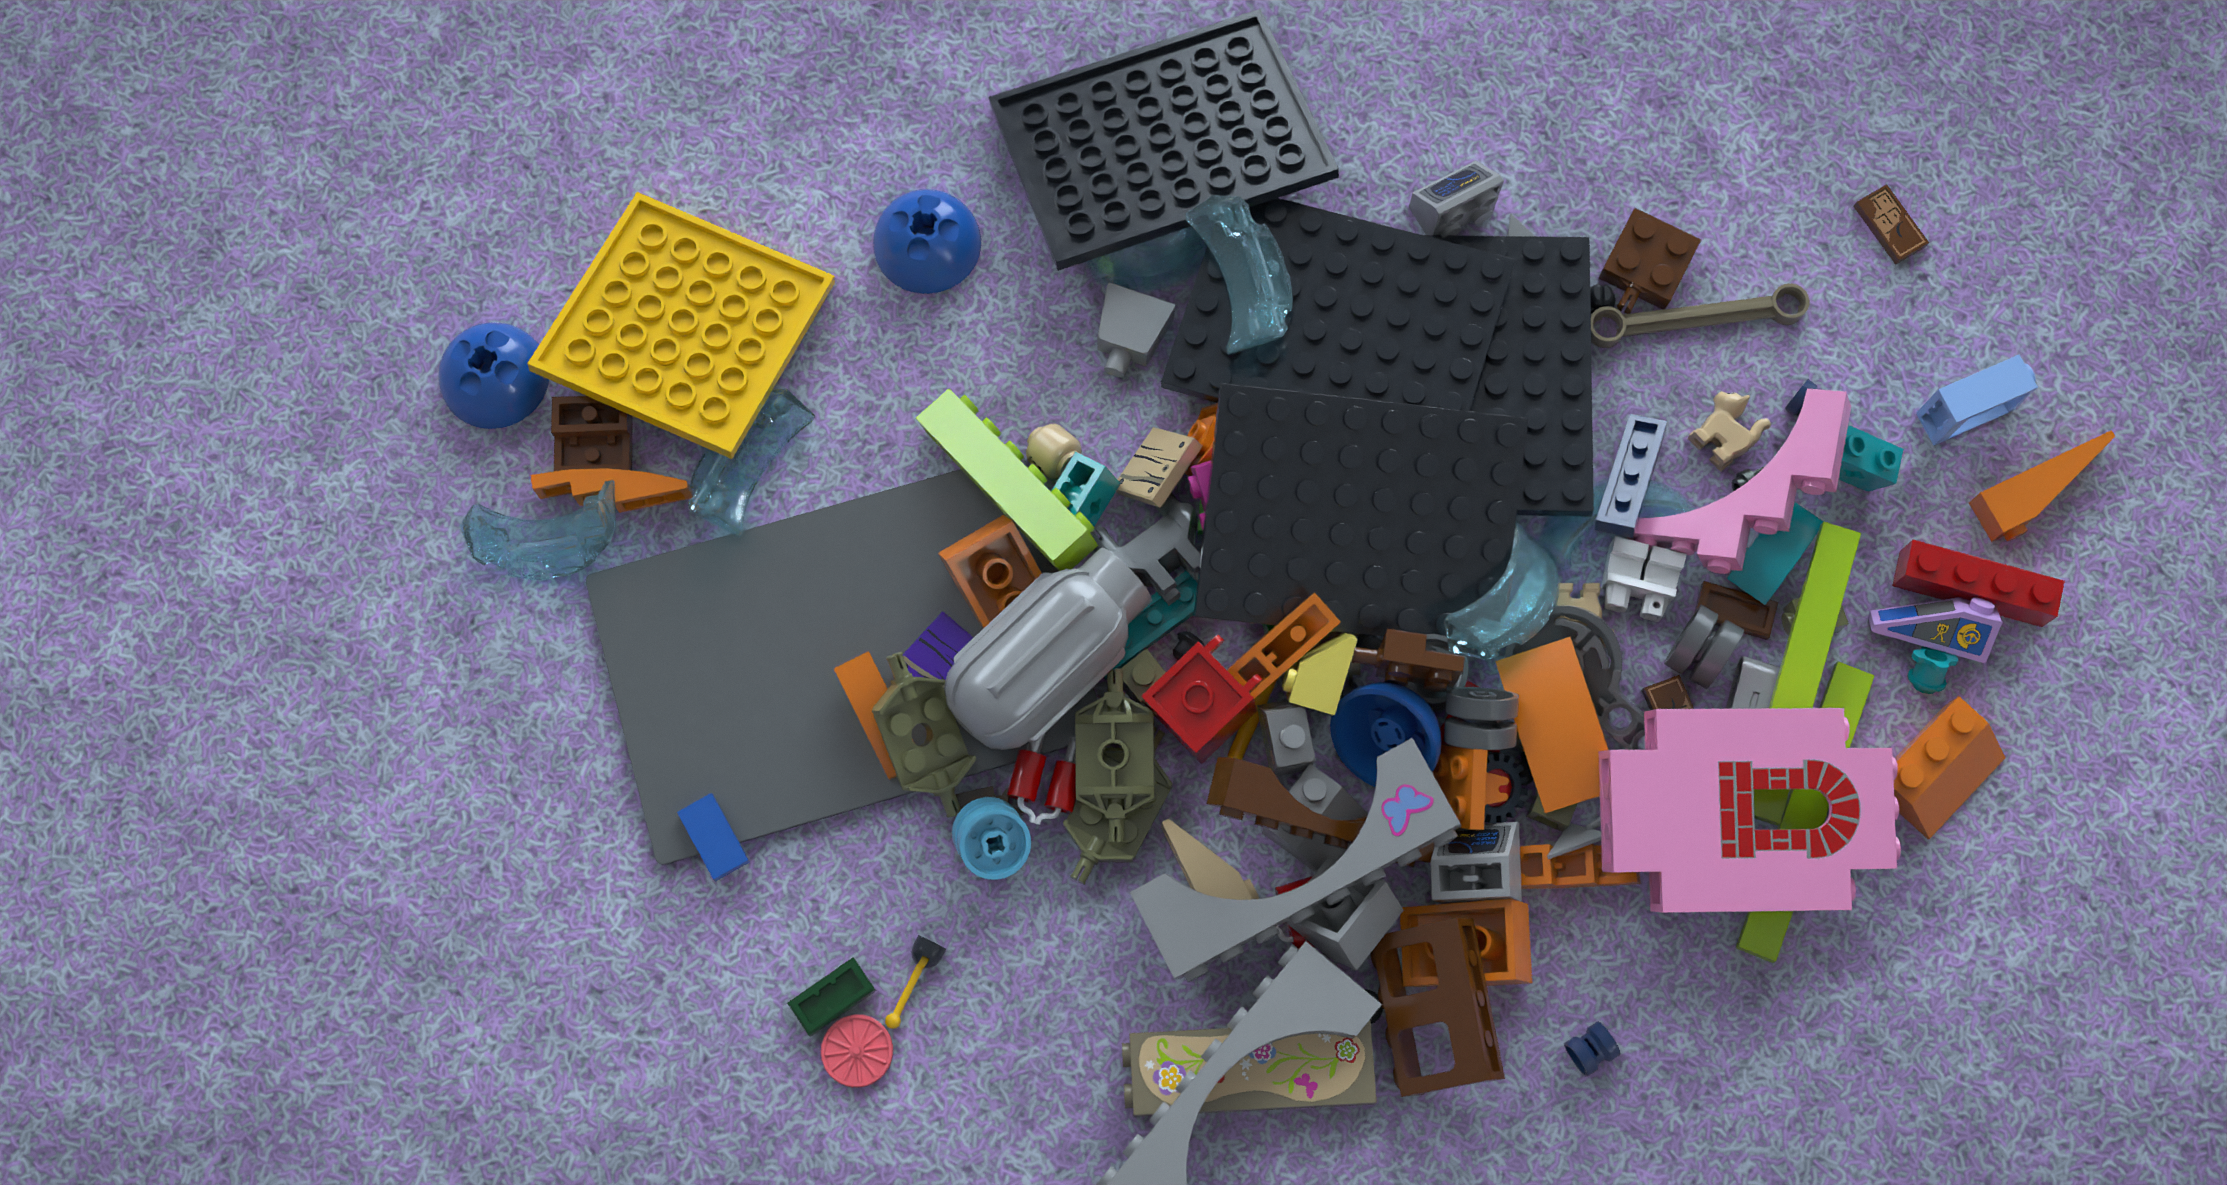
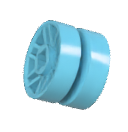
[952,797,1031,880]

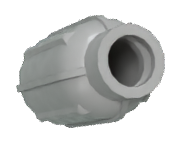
[944,547,1152,750]

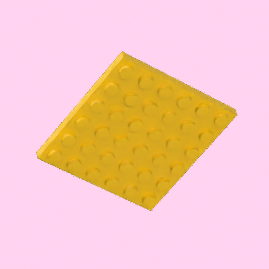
[527,192,835,459]

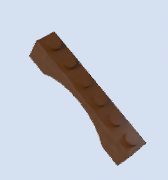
[1206,757,1435,868]

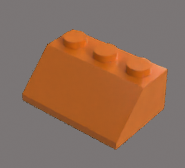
[1894,696,2006,840]

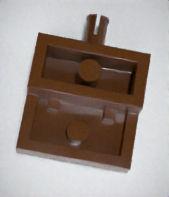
[1598,207,1702,314]
[551,396,633,471]
[1352,629,1465,692]

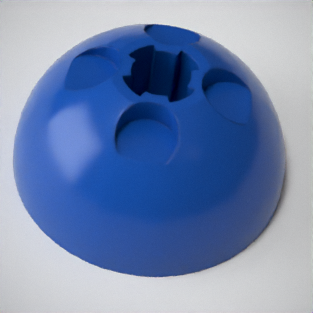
[873,189,981,294]
[438,322,549,429]
[1330,682,1442,788]

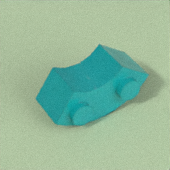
[1727,502,1824,605]

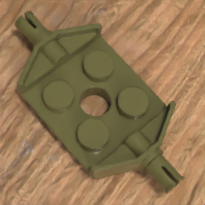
[872,652,977,817]
[1075,669,1157,842]
[1063,727,1173,885]

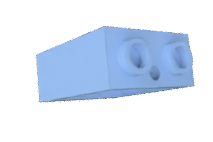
[1916,354,2038,446]

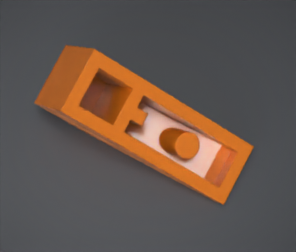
[1227,592,1341,699]

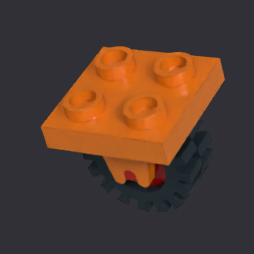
[1432,744,1528,830]

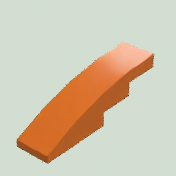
[530,468,693,513]
[1520,844,1641,889]

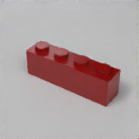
[1892,539,2065,627]

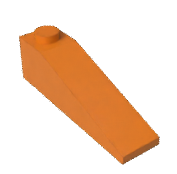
[1969,430,2115,542]

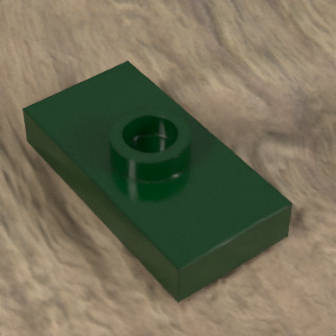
[787,957,876,1037]

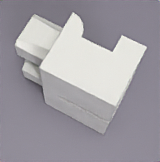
[1601,536,1687,622]

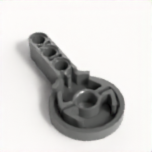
[1504,605,1645,750]

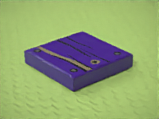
[903,611,974,688]

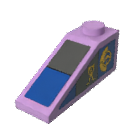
[1868,598,2003,664]

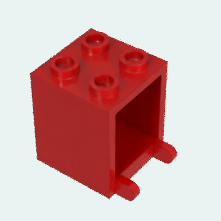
[1141,634,1263,764]

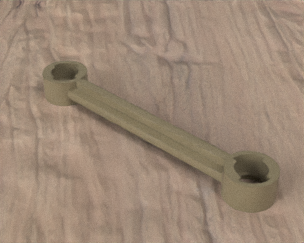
[1591,283,1810,348]

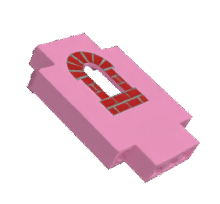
[1599,708,1901,913]

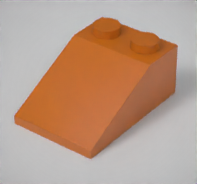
[938,515,1042,629]
[1400,898,1532,987]

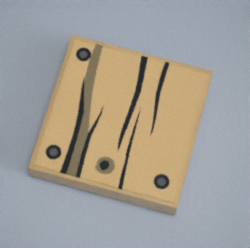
[1116,427,1202,508]

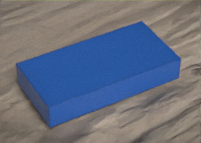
[677,793,750,882]

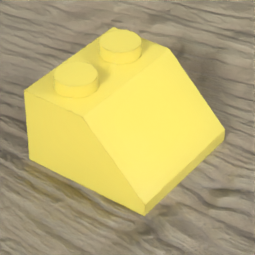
[1281,632,1357,716]

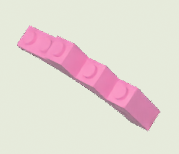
[1627,389,1851,574]

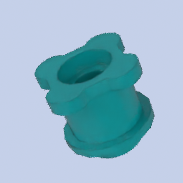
[1907,646,1958,694]

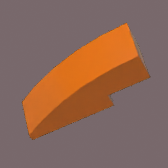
[833,651,914,780]

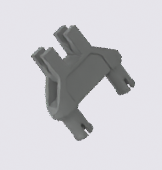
[1091,493,1200,606]

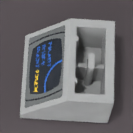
[1409,161,1504,238]
[1431,822,1522,904]

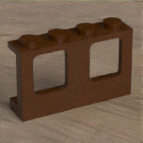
[1370,917,1505,1097]

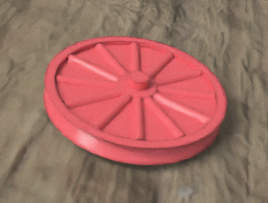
[821,1014,893,1088]

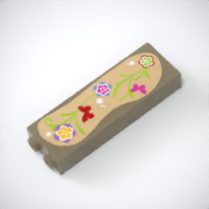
[1122,1021,1377,1117]

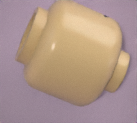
[1026,424,1082,479]

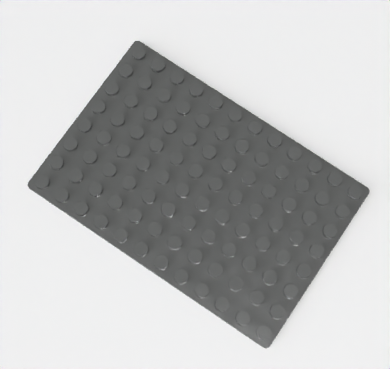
[586,457,1098,865]

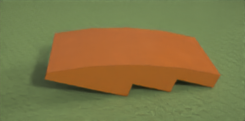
[1495,637,1609,813]

